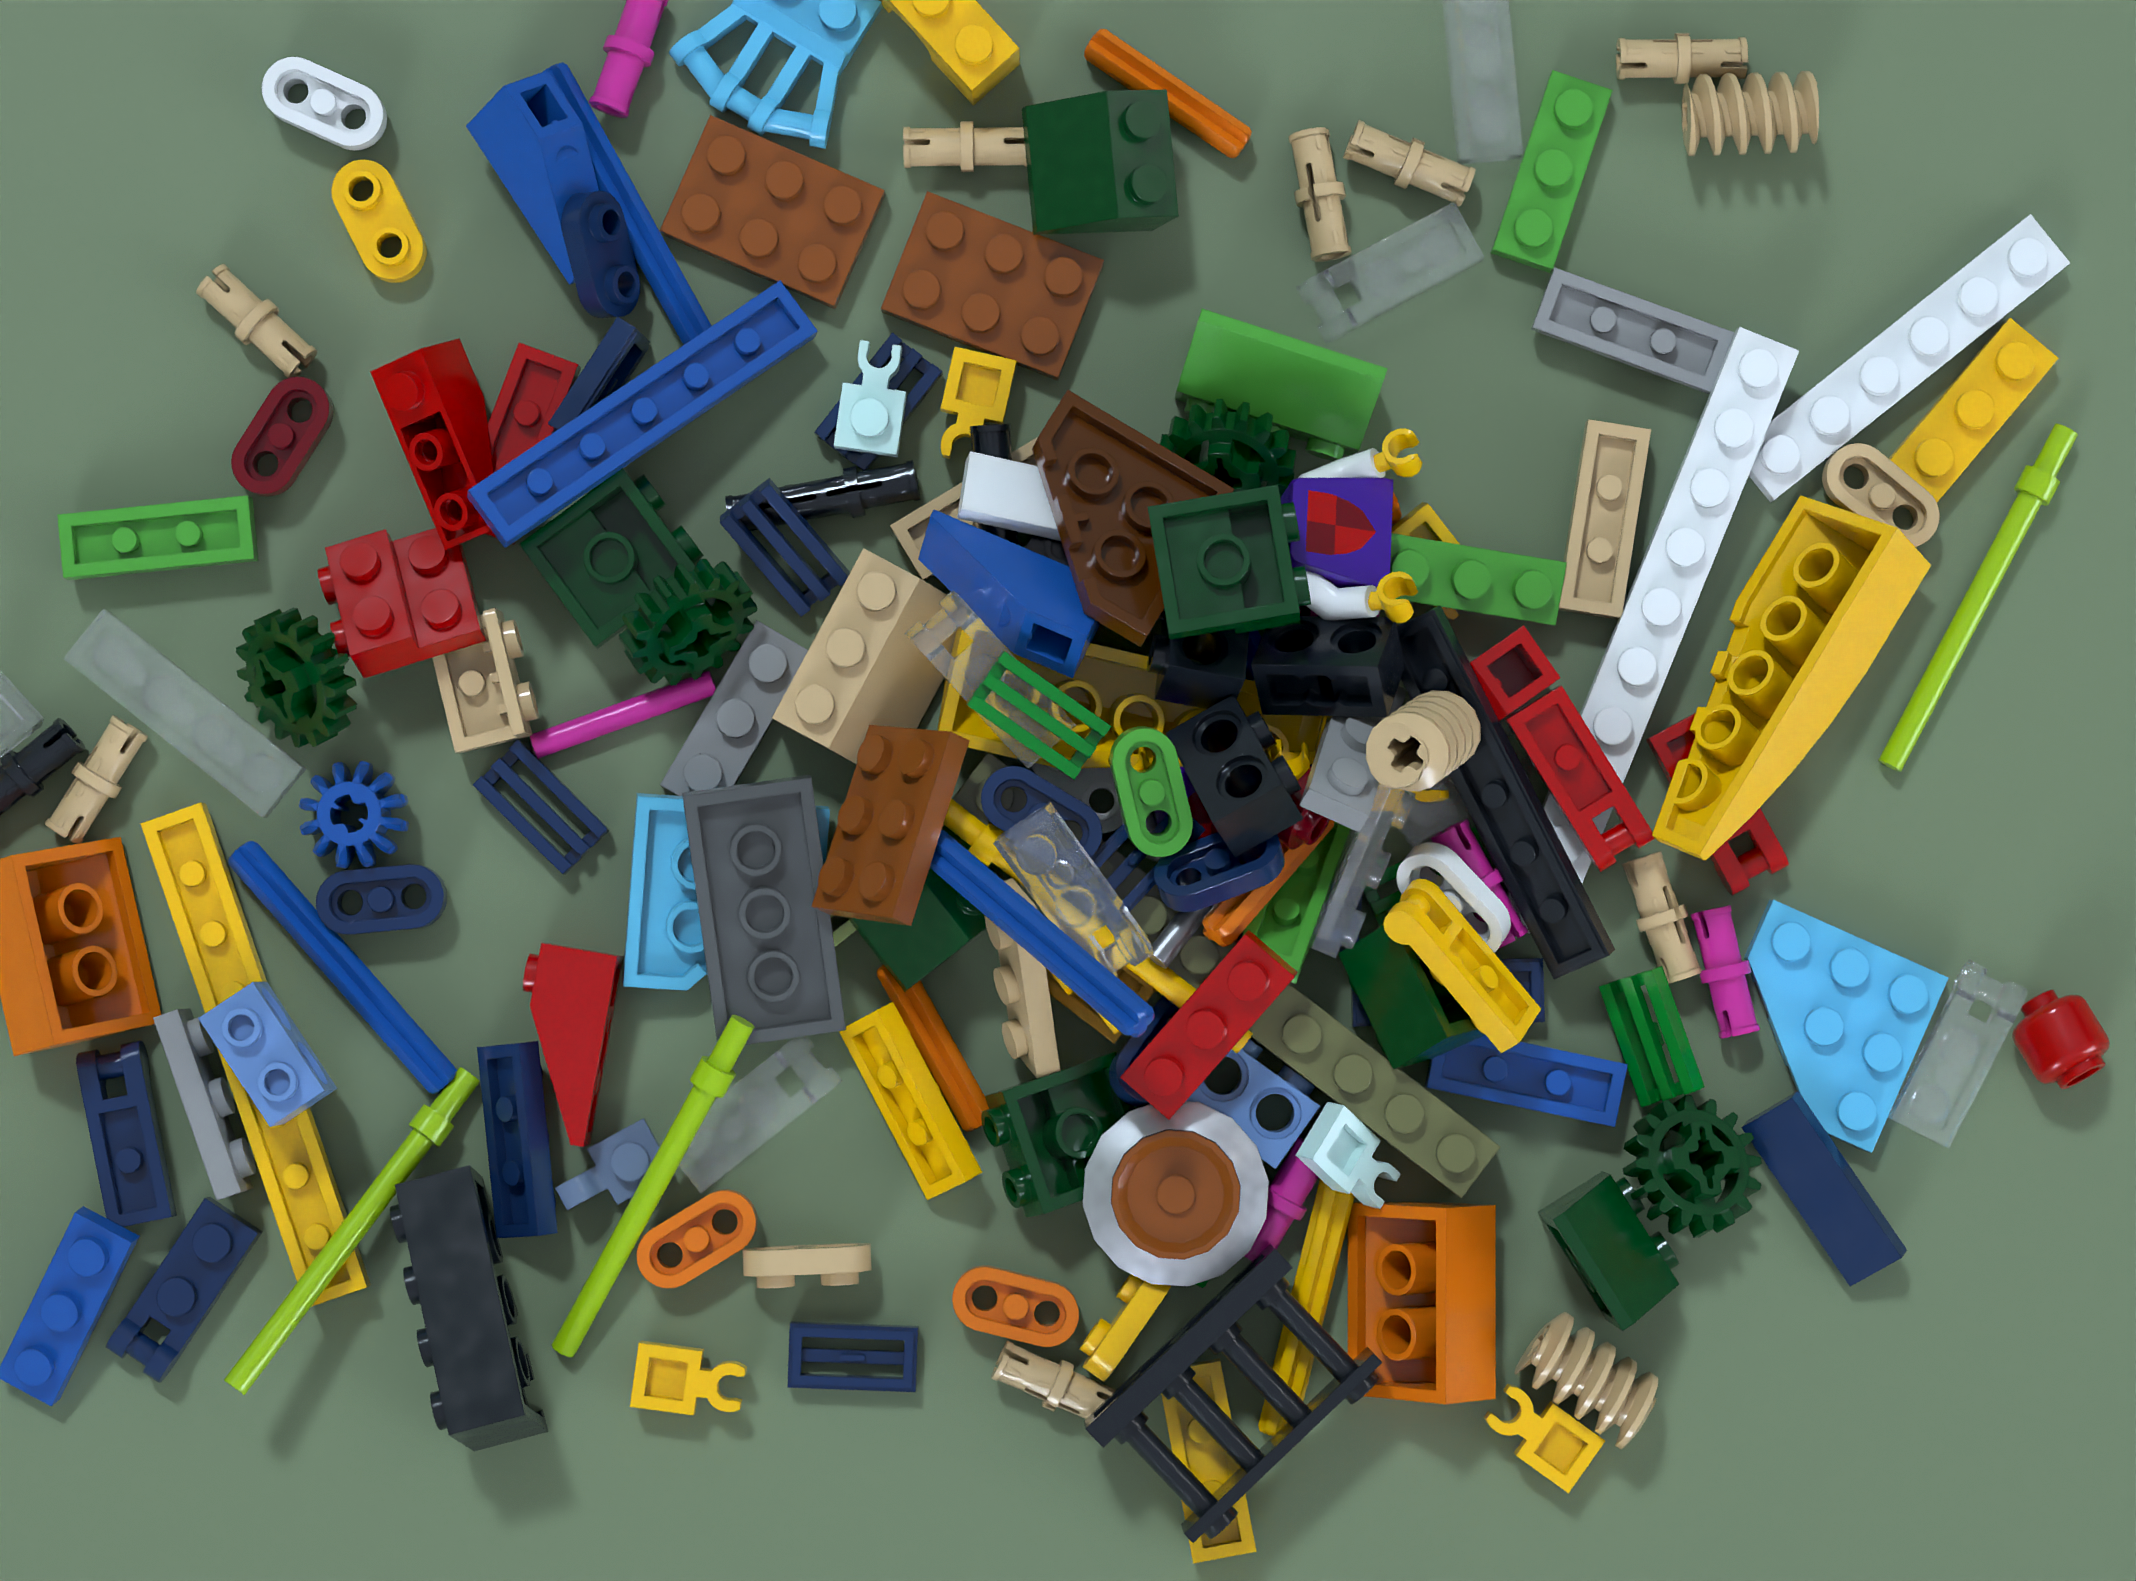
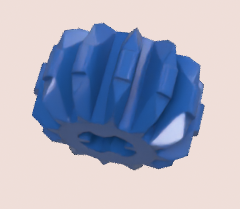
[299,761,409,868]

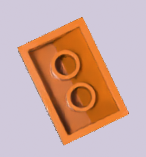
[0,837,161,1056]
[1348,1202,1496,1404]

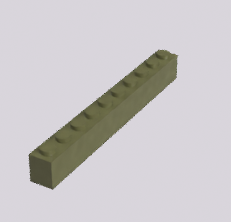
[952,752,1501,1198]

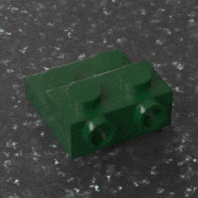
[519,469,704,649]
[1148,485,1311,639]
[981,1052,1135,1218]

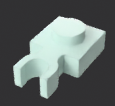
[834,340,907,457]
[1295,1102,1401,1209]

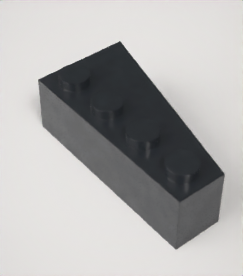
[390,1165,548,1452]

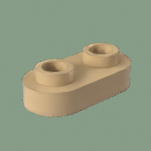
[1822,443,1940,547]
[742,1243,872,1288]

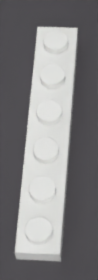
[1749,214,2070,503]

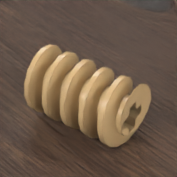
[1681,71,1819,156]
[1366,690,1481,792]
[1514,1312,1658,1450]

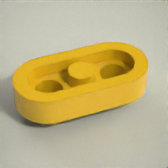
[331,160,427,283]
[1079,1274,1171,1382]

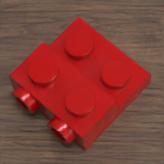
[317,528,486,678]

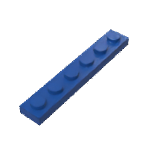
[467,280,818,548]

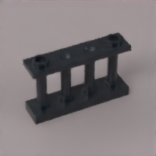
[1084,1244,1382,1543]

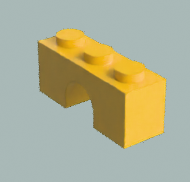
[879,0,1020,106]

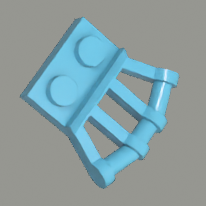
[669,0,883,149]

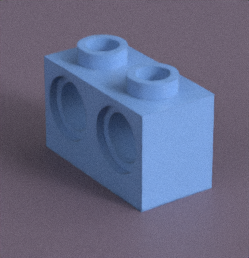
[198,982,337,1127]
[1186,1039,1320,1169]

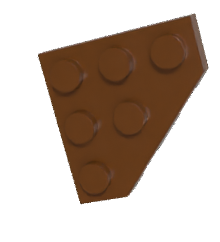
[1032,390,1234,647]

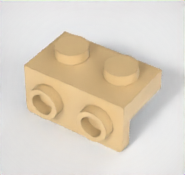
[432,608,539,754]

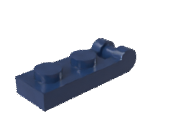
[76,1040,177,1227]
[106,1197,263,1383]

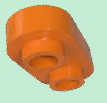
[637,1189,758,1288]
[952,1265,1079,1347]

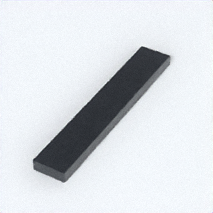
[1397,605,1615,979]

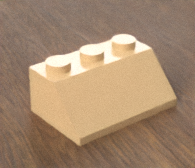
[772,548,975,765]

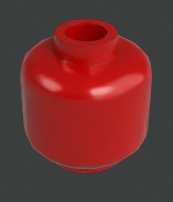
[2012,990,2110,1090]

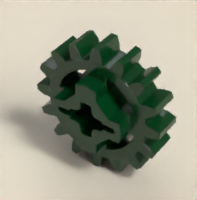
[1160,399,1296,498]
[619,559,757,686]
[236,608,357,748]
[1623,1095,1762,1238]

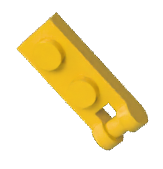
[1383,879,1541,1053]

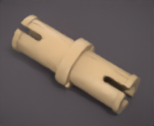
[1616,33,1748,84]
[1343,120,1476,207]
[903,121,1027,172]
[1289,127,1352,262]
[196,264,317,378]
[45,715,148,844]
[1622,851,1702,984]
[991,1340,1116,1419]

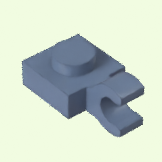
[555,1118,675,1210]

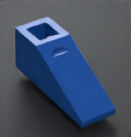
[466,70,599,285]
[918,509,1100,678]

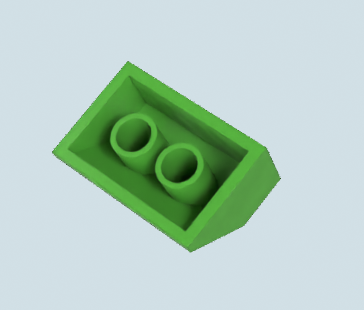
[1175,309,1388,461]

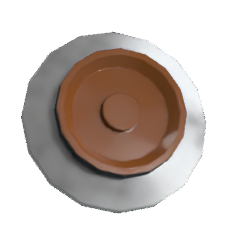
[1083,1101,1269,1287]

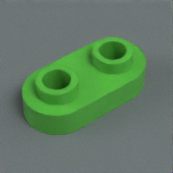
[1109,726,1193,857]

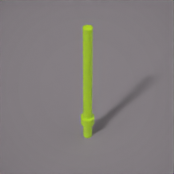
[1878,424,2078,772]
[551,1015,755,1357]
[224,1067,480,1395]

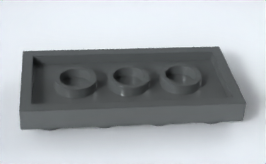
[682,775,846,1045]

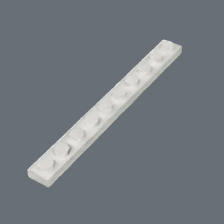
[1507,327,1799,934]

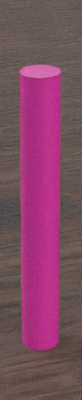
[530,670,717,759]

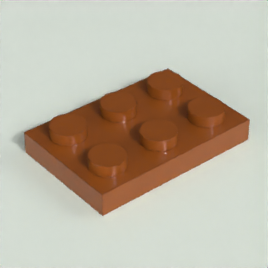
[659,115,886,309]
[881,191,1104,381]
[811,725,970,926]

